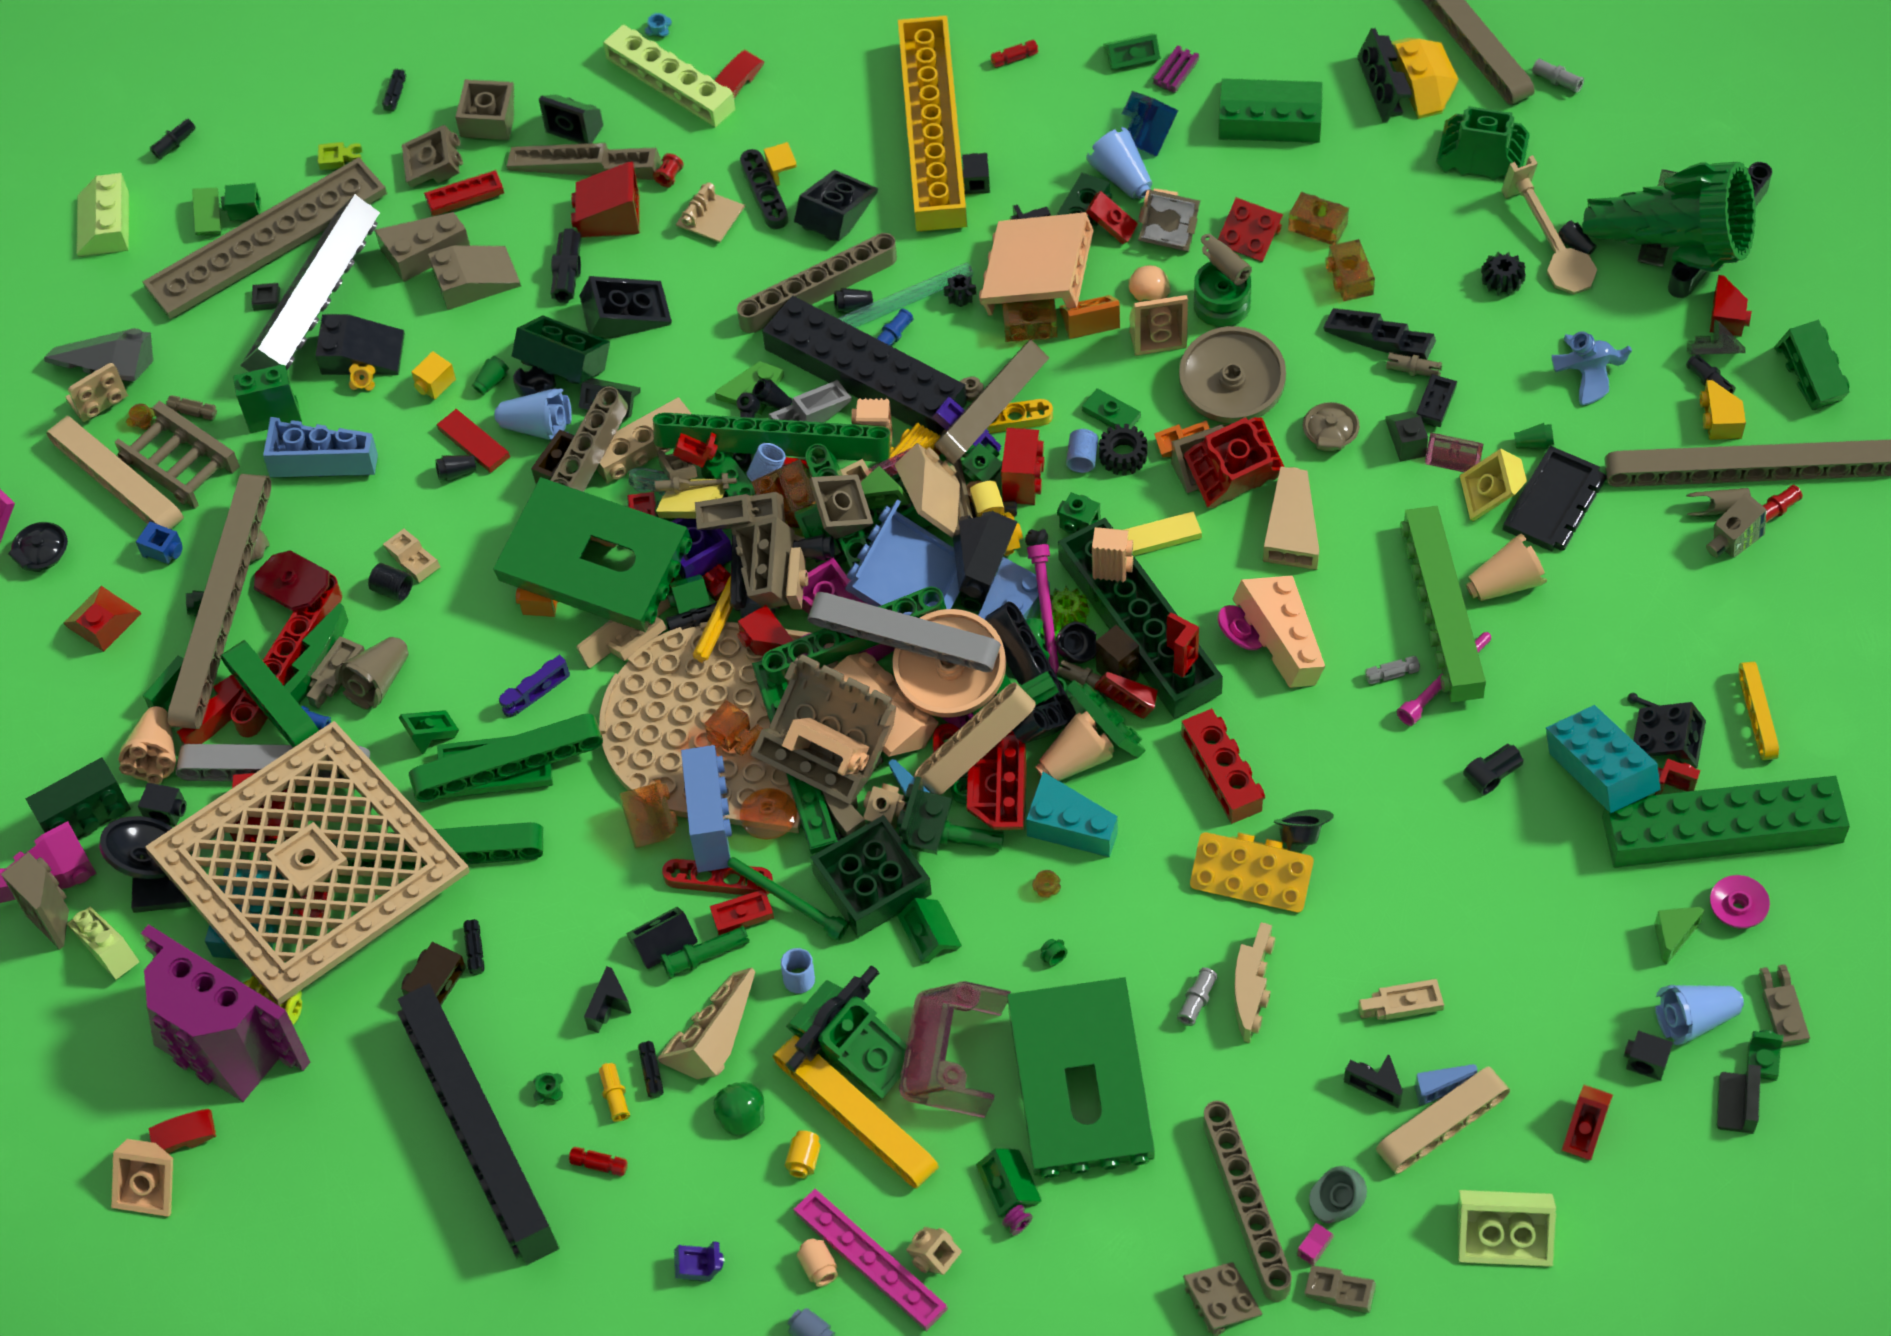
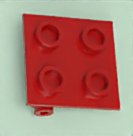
[1218,197,1283,262]

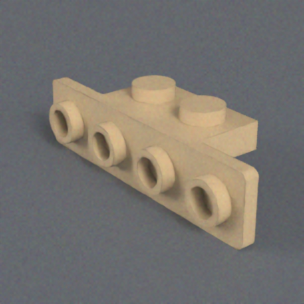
[576,597,670,668]

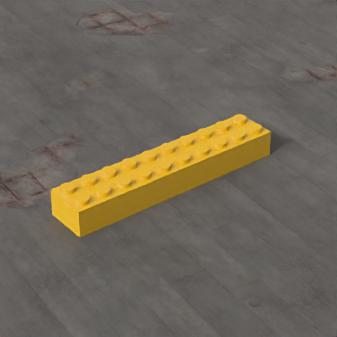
[898,16,967,231]

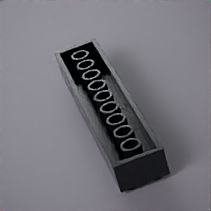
[397,983,560,1266]

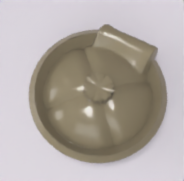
[1303,402,1360,452]

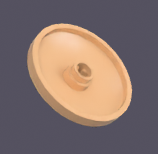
[893,609,1006,717]

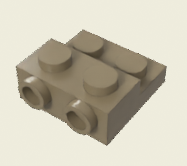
[402,125,463,188]

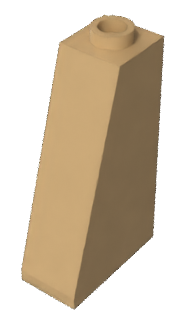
[1263,467,1319,570]

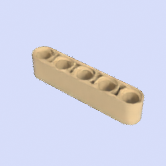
[914,682,1036,795]
[1376,1067,1510,1174]

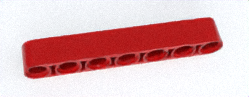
[231,573,342,738]

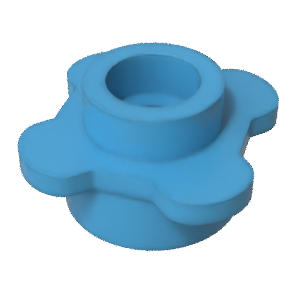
[645,13,672,37]

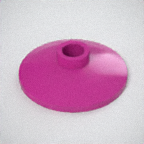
[1217,605,1262,650]
[1710,875,1770,929]

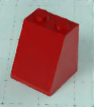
[571,162,640,238]

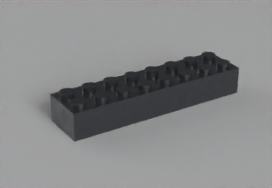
[762,295,967,435]

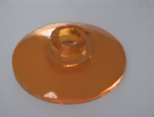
[740,788,797,840]

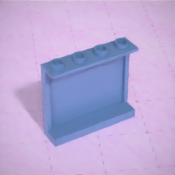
[845,499,960,615]

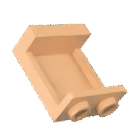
[782,718,869,776]

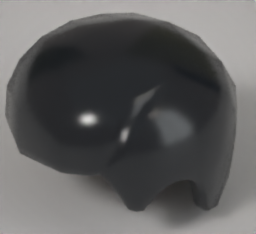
[513,366,556,397]
[1056,621,1096,664]

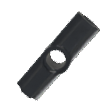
[551,228,582,303]

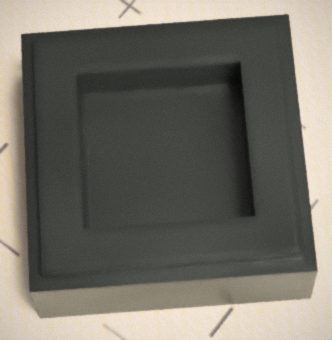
[252,283,280,311]

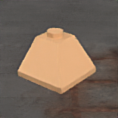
[111,1139,173,1217]

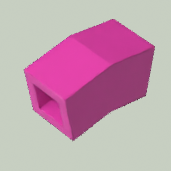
[1297,1223,1335,1266]

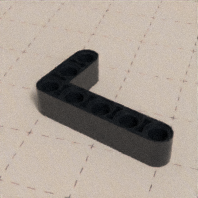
[985,601,1076,743]

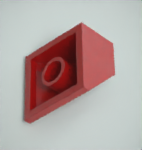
[64,586,141,652]

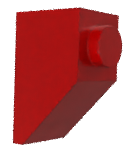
[1710,275,1752,337]
[737,605,798,658]
[1562,1085,1613,1161]

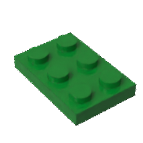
[1066,680,1146,758]

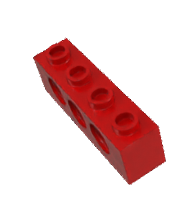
[1181,708,1265,824]

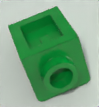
[1747,1030,1783,1081]

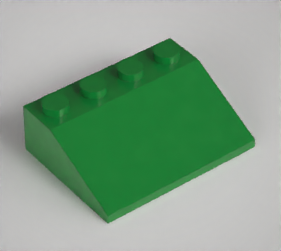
[1219,78,1322,143]

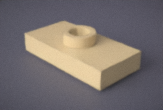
[786,547,808,609]

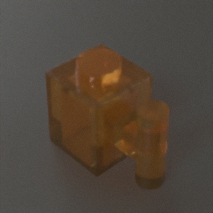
[704,700,763,756]

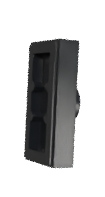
[1416,374,1457,427]

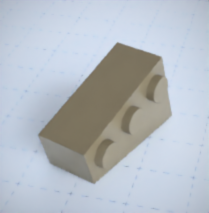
[375,212,470,282]
[731,517,794,609]

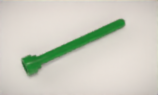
[727,857,850,942]

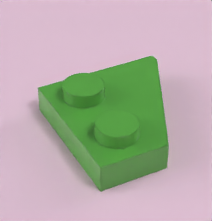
[715,361,784,414]

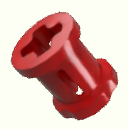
[653,153,684,187]

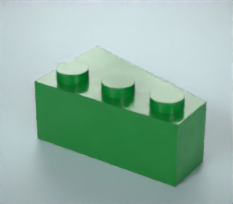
[1774,319,1850,410]

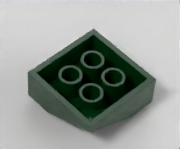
[810,815,932,937]

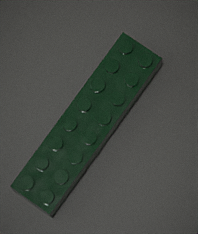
[1058,518,1223,719]

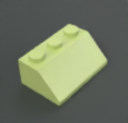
[77,173,129,257]
[1458,1190,1556,1266]

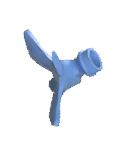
[1552,331,1632,406]

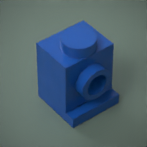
[136,522,182,564]

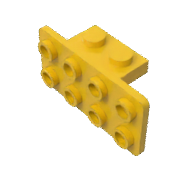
[1190,832,1314,912]

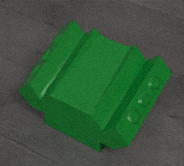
[1436,106,1530,180]

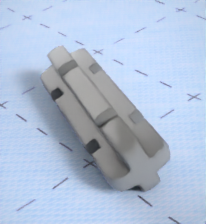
[1365,656,1420,684]

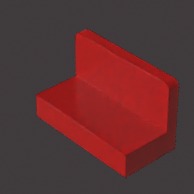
[1167,612,1199,677]

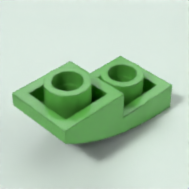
[192,188,221,235]

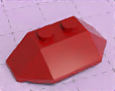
[967,731,1027,830]

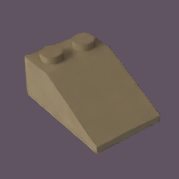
[428,246,521,310]

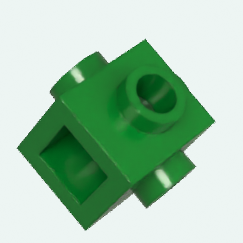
[962,443,1002,482]
[1057,492,1101,534]

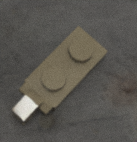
[306,636,365,708]

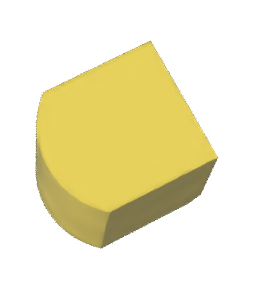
[970,481,1004,517]

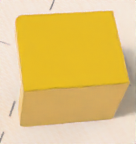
[764,142,797,186]

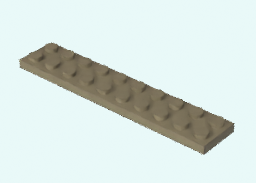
[142,157,387,319]

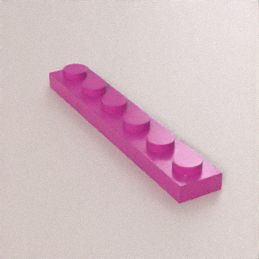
[794,1189,948,1331]

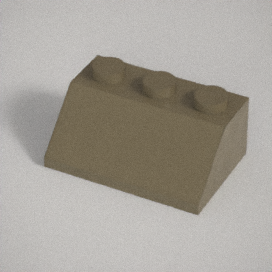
[1,852,69,950]

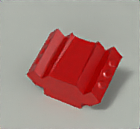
[1183,417,1284,508]

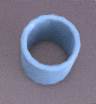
[1066,429,1098,473]
[747,443,786,487]
[781,948,815,993]

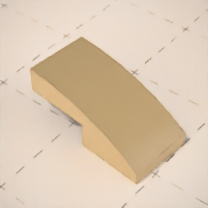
[383,529,440,583]

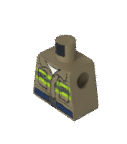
[1706,492,1767,558]

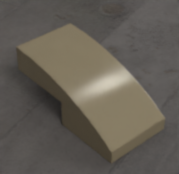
[1305,1265,1376,1313]

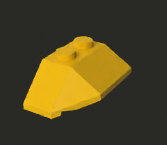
[1391,38,1458,119]

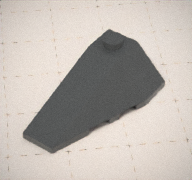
[44,328,153,381]

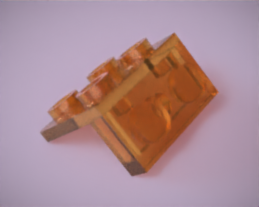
[619,778,678,849]

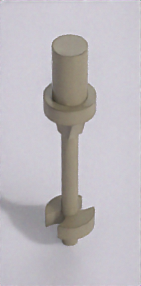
[655,473,737,493]

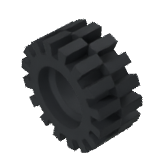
[1099,424,1147,475]

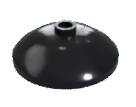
[99,816,172,880]

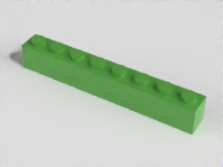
[1400,506,1486,703]

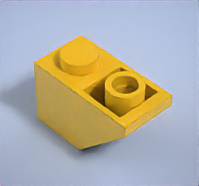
[1700,380,1746,440]

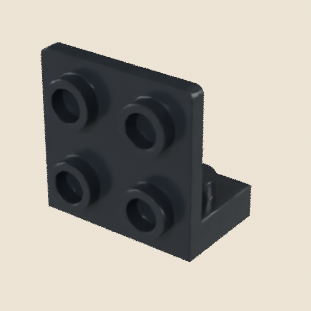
[1633,702,1706,768]

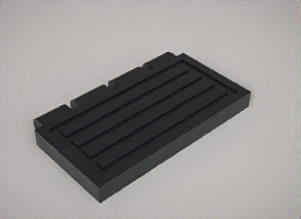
[1502,446,1607,551]

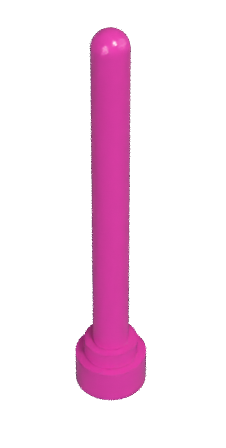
[1027,544,1059,677]
[1397,632,1492,726]

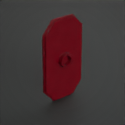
[254,550,330,611]

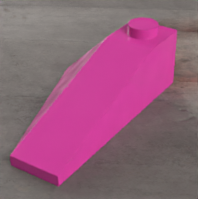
[0,821,96,903]

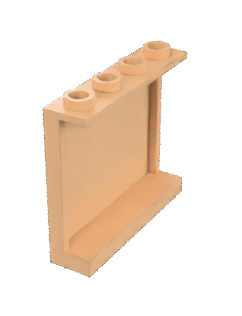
[979,212,1093,316]

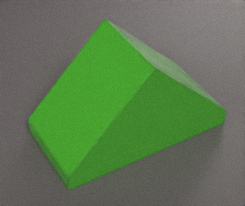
[861,466,911,509]
[1654,907,1705,964]

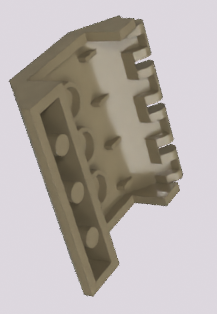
[751,654,896,804]

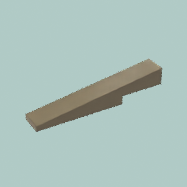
[507,143,662,180]

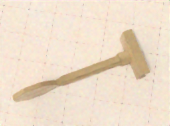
[1501,156,1597,295]

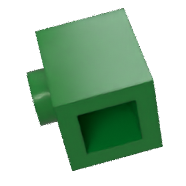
[221,183,261,221]
[667,574,711,614]

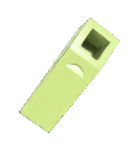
[67,907,140,979]

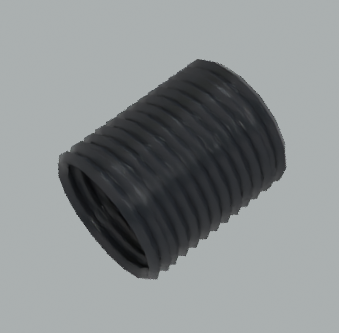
[368,563,413,602]

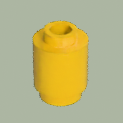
[785,1130,821,1178]

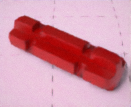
[991,40,1038,67]
[569,1146,628,1176]

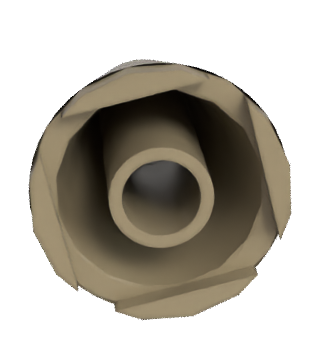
[334,637,409,709]

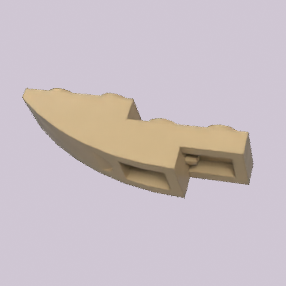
[1234,922,1276,1043]

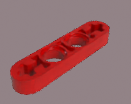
[662,859,773,895]

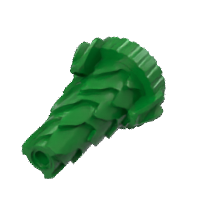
[1582,162,1756,272]

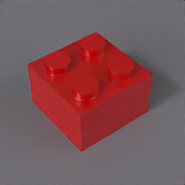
[1001,428,1045,505]

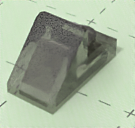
[1687,319,1745,354]

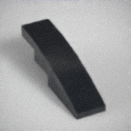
[1323,308,1436,360]

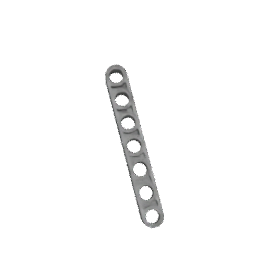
[807,592,1001,672]
[176,744,370,781]

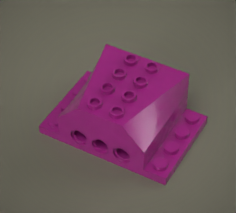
[141,924,310,1102]

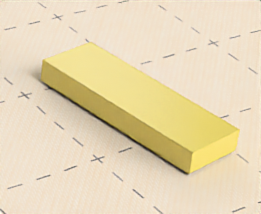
[1124,512,1202,556]

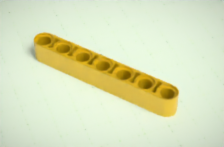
[772,1035,939,1189]

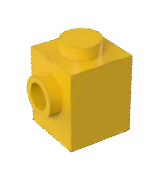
[411,351,456,399]

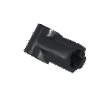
[1463,743,1524,795]

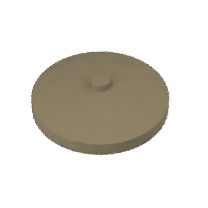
[1179,326,1286,423]

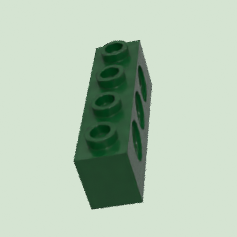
[1057,173,1112,228]

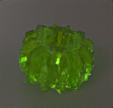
[1050,586,1090,632]

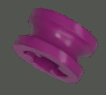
[1002,1205,1033,1236]

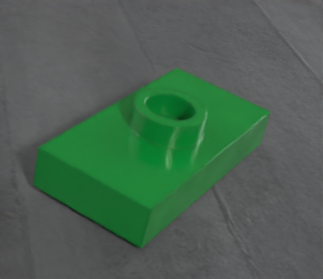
[1082,388,1141,429]

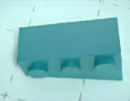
[1026,772,1118,857]

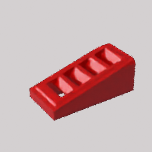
[1095,672,1158,719]

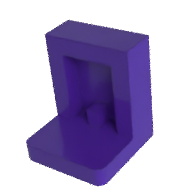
[674,1241,724,1281]

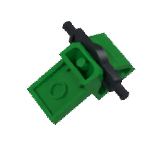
[785,965,919,1101]

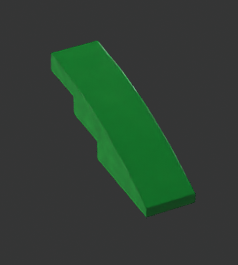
[284,603,348,704]

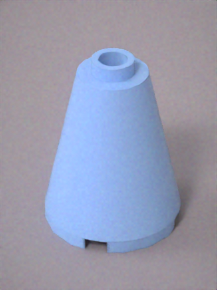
[1086,127,1152,199]
[494,388,572,440]
[1655,985,1744,1045]

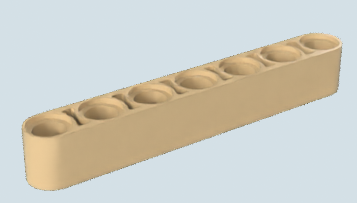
[46,416,184,529]

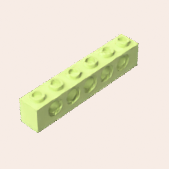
[603,25,735,128]

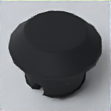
[1025,529,1048,546]

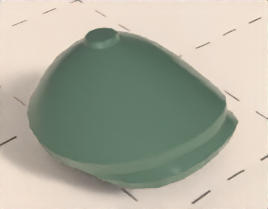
[1309,1166,1367,1223]

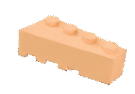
[1232,576,1325,688]

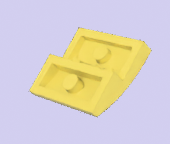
[656,479,725,519]

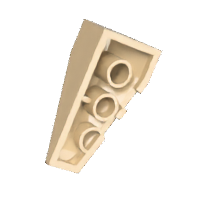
[658,968,755,1080]

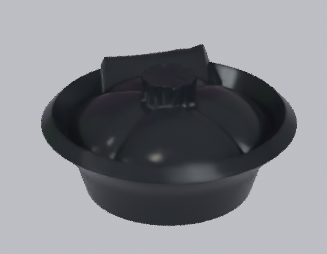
[8,522,68,572]

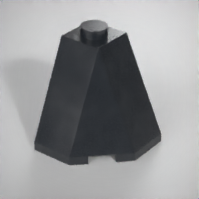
[953,511,1017,601]

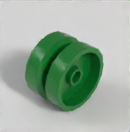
[1194,262,1251,327]

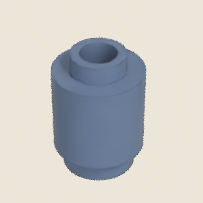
[788,1308,835,1336]

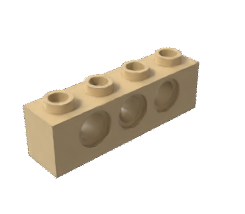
[588,397,692,483]

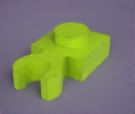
[318,142,363,170]

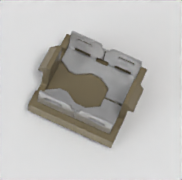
[1138,190,1201,251]

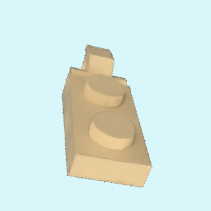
[1358,979,1444,1020]

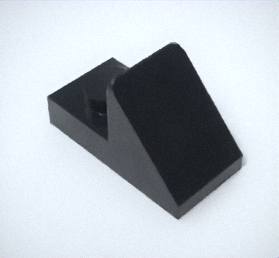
[584,966,631,1033]
[1344,1055,1403,1108]

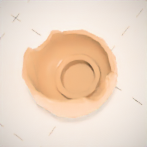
[1129,265,1170,302]

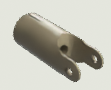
[1201,234,1252,285]
[1686,488,1751,516]

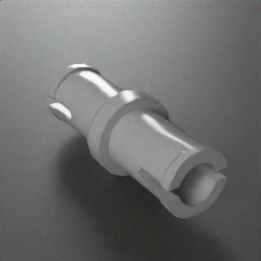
[1532,58,1584,93]
[1177,967,1218,1026]

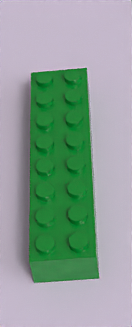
[1602,776,1850,868]

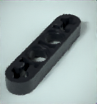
[740,149,788,229]

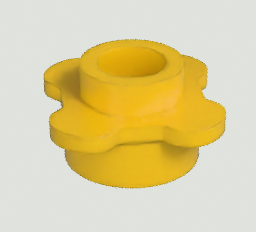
[349,364,375,391]

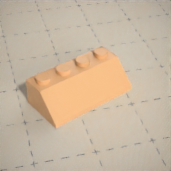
[833,652,939,757]

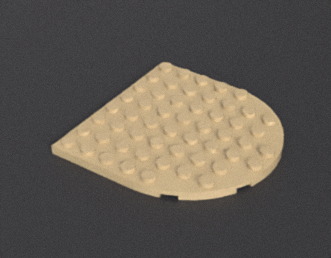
[599,622,839,833]

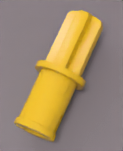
[599,1063,630,1122]

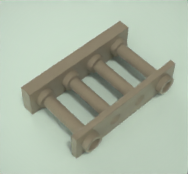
[115,401,240,509]

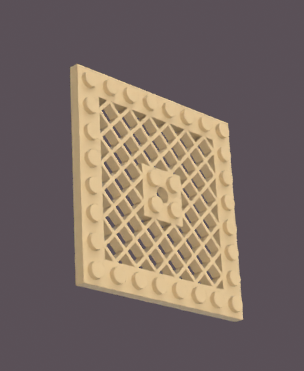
[145,721,470,1005]

